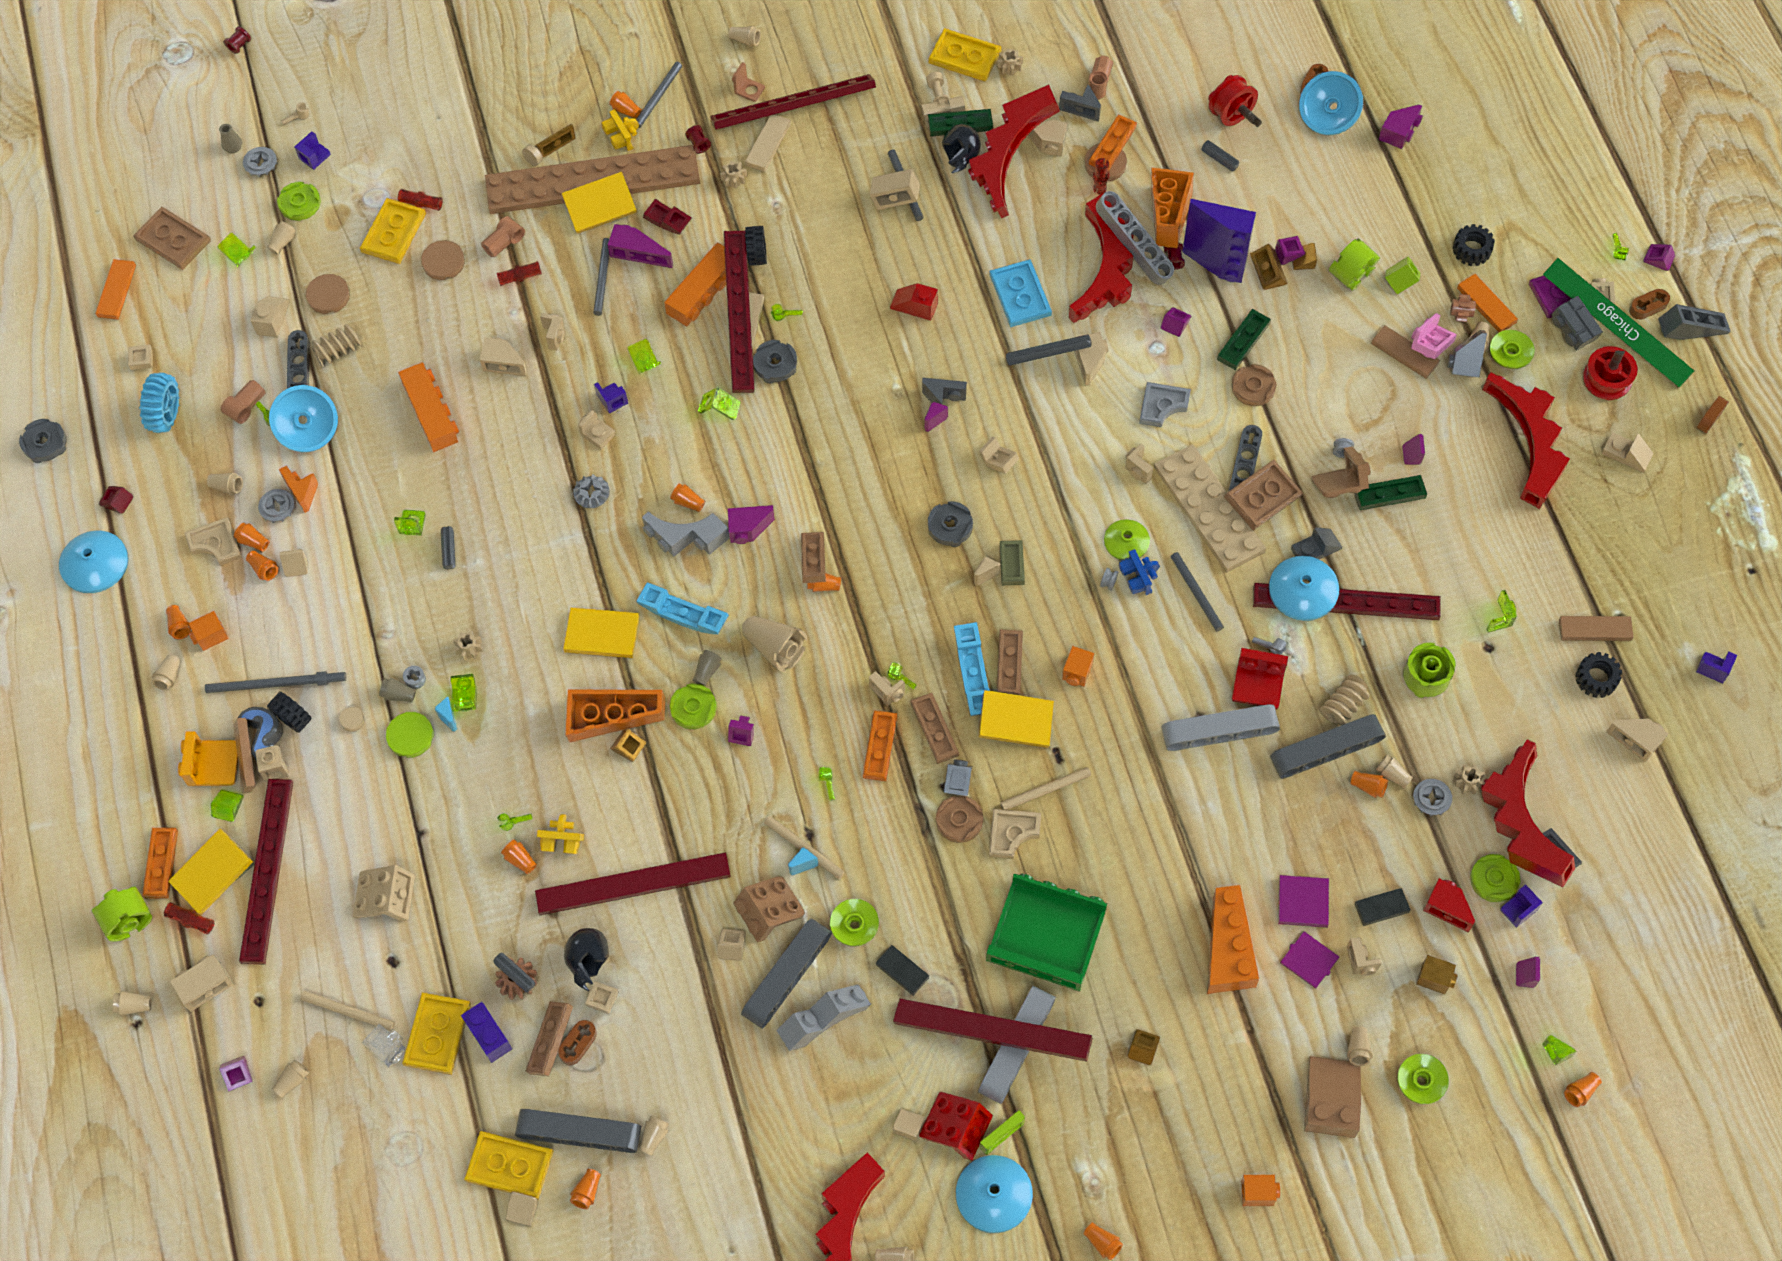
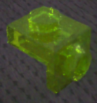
[450,674,477,712]

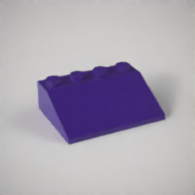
[1182,199,1256,283]

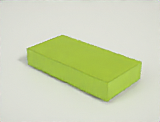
[980,1110,1025,1155]

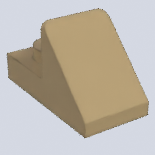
[1602,432,1654,473]

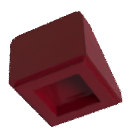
[99,486,133,514]

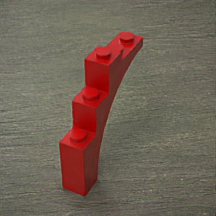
[968,84,1060,219]
[1068,193,1134,323]
[1482,372,1570,509]
[1481,739,1575,888]
[815,1152,885,1261]

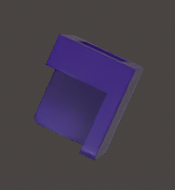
[294,131,331,170]
[594,382,628,414]
[1696,651,1737,684]
[1500,884,1543,928]

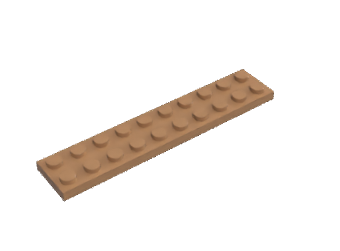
[485,145,700,214]

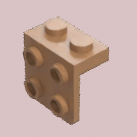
[1312,446,1371,498]
[733,876,805,943]

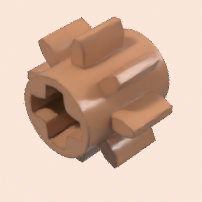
[1450,294,1476,322]

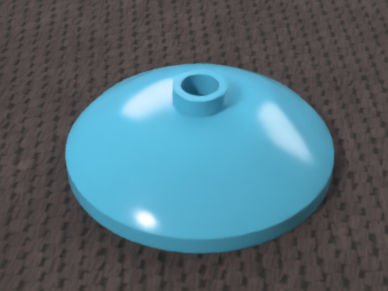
[1299,71,1363,135]
[269,385,338,452]
[59,531,128,593]
[1269,556,1339,621]
[956,1155,1033,1233]

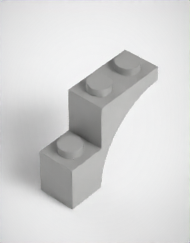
[642,512,730,557]
[777,985,871,1051]

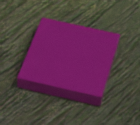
[1529,276,1571,319]
[1278,875,1329,928]

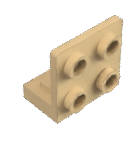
[353,865,415,921]

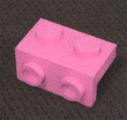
[1411,313,1457,360]

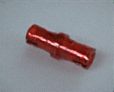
[1093,158,1110,195]
[398,188,443,211]
[496,261,542,286]
[164,902,215,935]

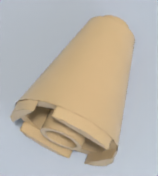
[742,616,807,672]

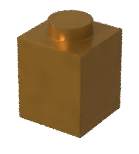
[1416,955,1458,995]

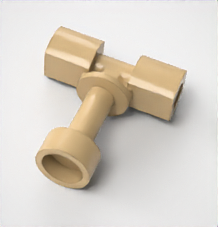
[921,72,965,121]

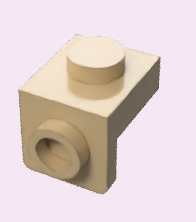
[540,313,565,351]
[979,437,1019,474]
[1125,444,1153,484]

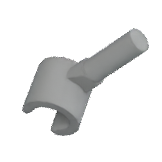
[1252,637,1286,655]

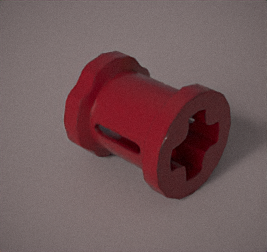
[223,26,251,54]
[685,125,711,154]
[1163,242,1185,270]

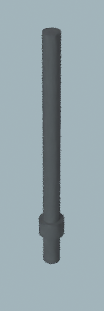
[205,671,346,693]

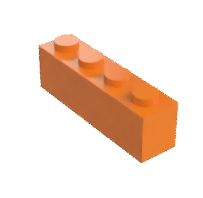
[664,242,726,327]
[398,362,459,452]

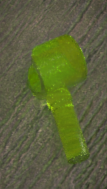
[1612,233,1629,261]
[771,304,803,321]
[256,401,270,426]
[888,662,917,689]
[819,767,835,801]
[497,813,533,831]

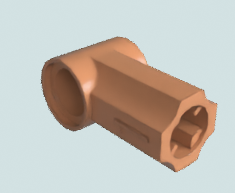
[1088,55,1113,99]
[481,216,525,258]
[221,380,266,424]

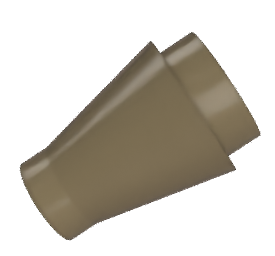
[219,124,242,153]
[693,650,721,686]
[379,678,416,703]

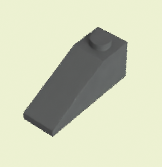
[1658,304,1731,340]

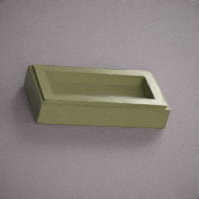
[1000,540,1025,586]

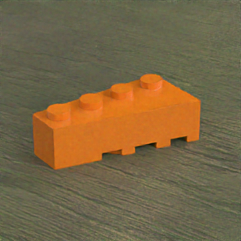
[1151,167,1194,248]
[565,689,666,742]
[1207,885,1259,994]

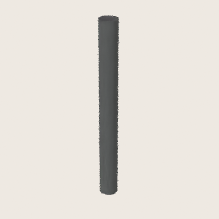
[636,62,682,128]
[888,149,924,221]
[593,238,610,316]
[1171,552,1224,632]

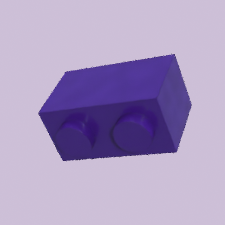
[461,1002,512,1063]

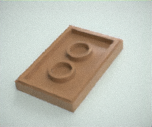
[133,207,211,270]
[1224,460,1303,531]

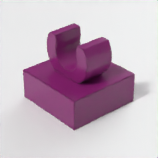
[728,715,754,746]

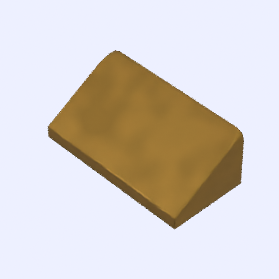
[535,124,576,158]
[1250,243,1288,290]

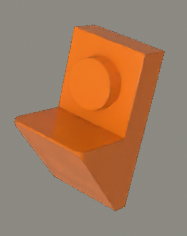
[279,465,318,513]

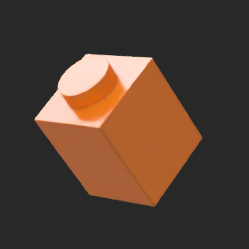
[188,611,229,651]
[1062,646,1095,687]
[1241,1174,1280,1206]

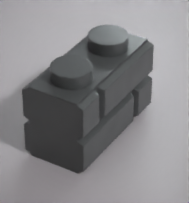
[1552,296,1603,351]

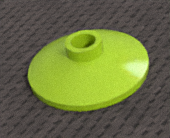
[1490,330,1535,369]
[1104,519,1150,560]
[830,899,879,947]
[1397,1054,1449,1104]

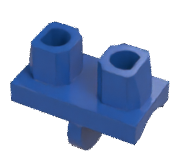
[1119,549,1160,595]

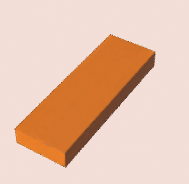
[1089,114,1137,173]
[95,259,136,320]
[1457,274,1518,332]
[863,710,897,781]
[142,828,178,899]

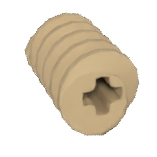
[312,324,362,367]
[1319,674,1369,725]

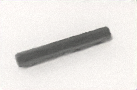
[1006,334,1092,366]

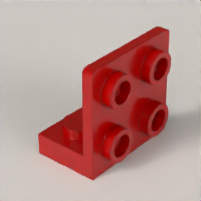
[1232,648,1289,710]
[919,1092,993,1161]

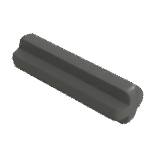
[1202,140,1240,171]
[441,526,456,570]
[493,953,535,992]

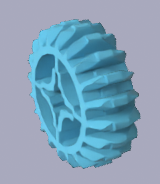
[139,372,180,433]

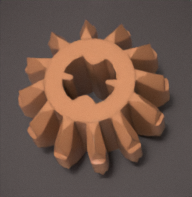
[495,957,538,1000]

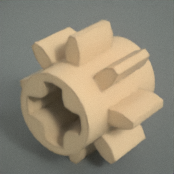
[997,49,1023,75]
[720,161,747,188]
[453,631,483,661]
[1454,764,1485,795]

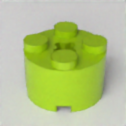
[1329,238,1380,291]
[1403,642,1456,698]
[92,886,152,942]

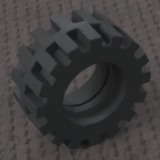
[1453,224,1495,266]
[745,226,767,266]
[1576,652,1622,698]
[267,691,312,733]

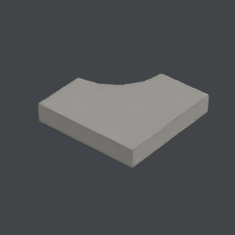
[1139,382,1191,427]

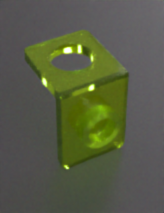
[217,233,256,267]
[627,339,661,374]
[698,387,741,420]
[394,510,426,536]
[1486,590,1517,633]

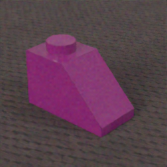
[728,505,775,544]

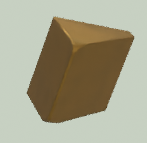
[1292,243,1317,270]
[610,729,646,762]
[1128,1029,1160,1065]

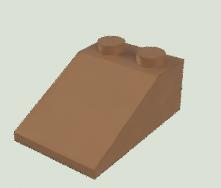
[1304,1056,1361,1138]

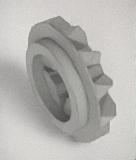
[243,147,278,178]
[573,474,610,508]
[258,489,295,523]
[1413,779,1452,817]

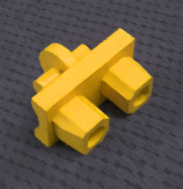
[601,109,639,151]
[537,814,585,854]

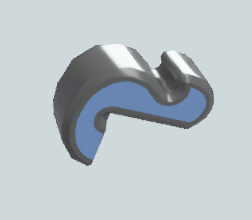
[238,707,283,761]

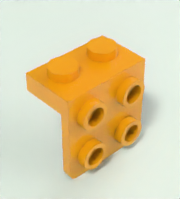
[178,731,238,786]

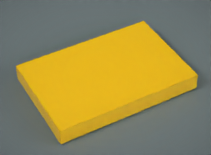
[928,28,1002,82]
[562,172,637,234]
[360,198,426,264]
[563,607,640,658]
[978,690,1054,748]
[168,828,253,915]
[402,992,471,1075]
[464,1131,554,1200]

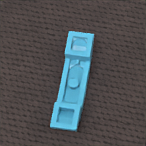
[636,582,729,635]
[954,622,990,716]

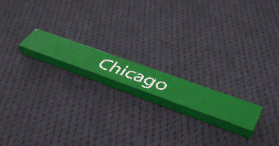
[1543,258,1695,388]

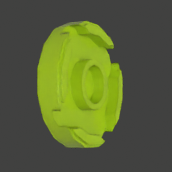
[277,181,321,221]
[669,683,717,730]
[386,712,434,758]
[1470,854,1521,902]

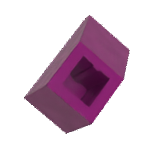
[1379,104,1423,149]

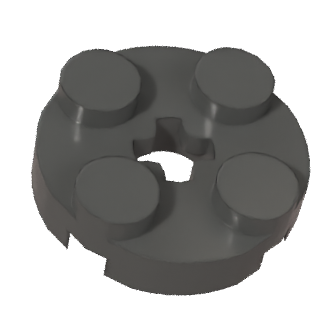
[753,340,797,384]
[19,419,67,463]
[928,501,973,547]

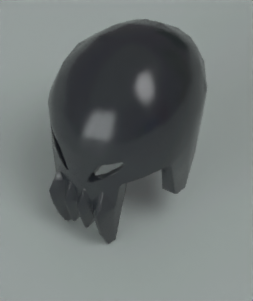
[942,124,981,173]
[564,928,609,991]

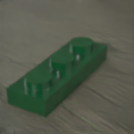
[928,109,993,137]
[1217,309,1271,371]
[1354,475,1427,511]

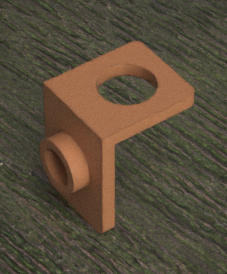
[732,62,765,102]

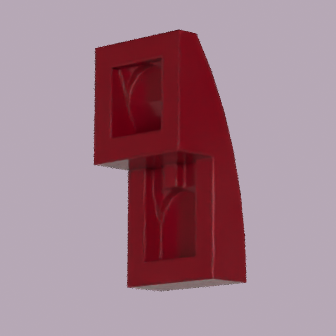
[643,199,692,235]

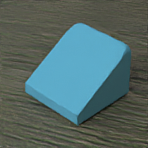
[435,697,457,732]
[788,847,818,876]

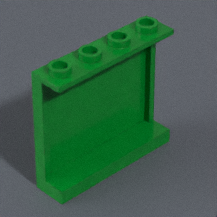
[986,874,1108,992]

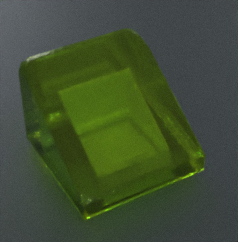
[211,789,244,822]
[1542,1035,1577,1065]

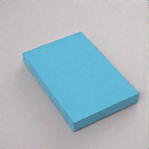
[989,259,1052,327]

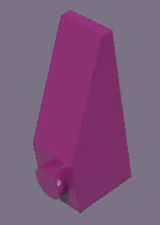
[608,224,673,268]

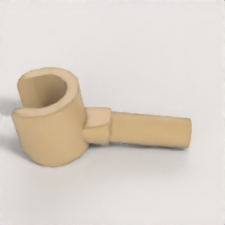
[281,102,309,125]

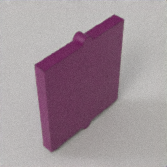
[1280,931,1339,989]

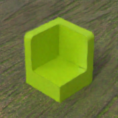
[1385,256,1421,294]

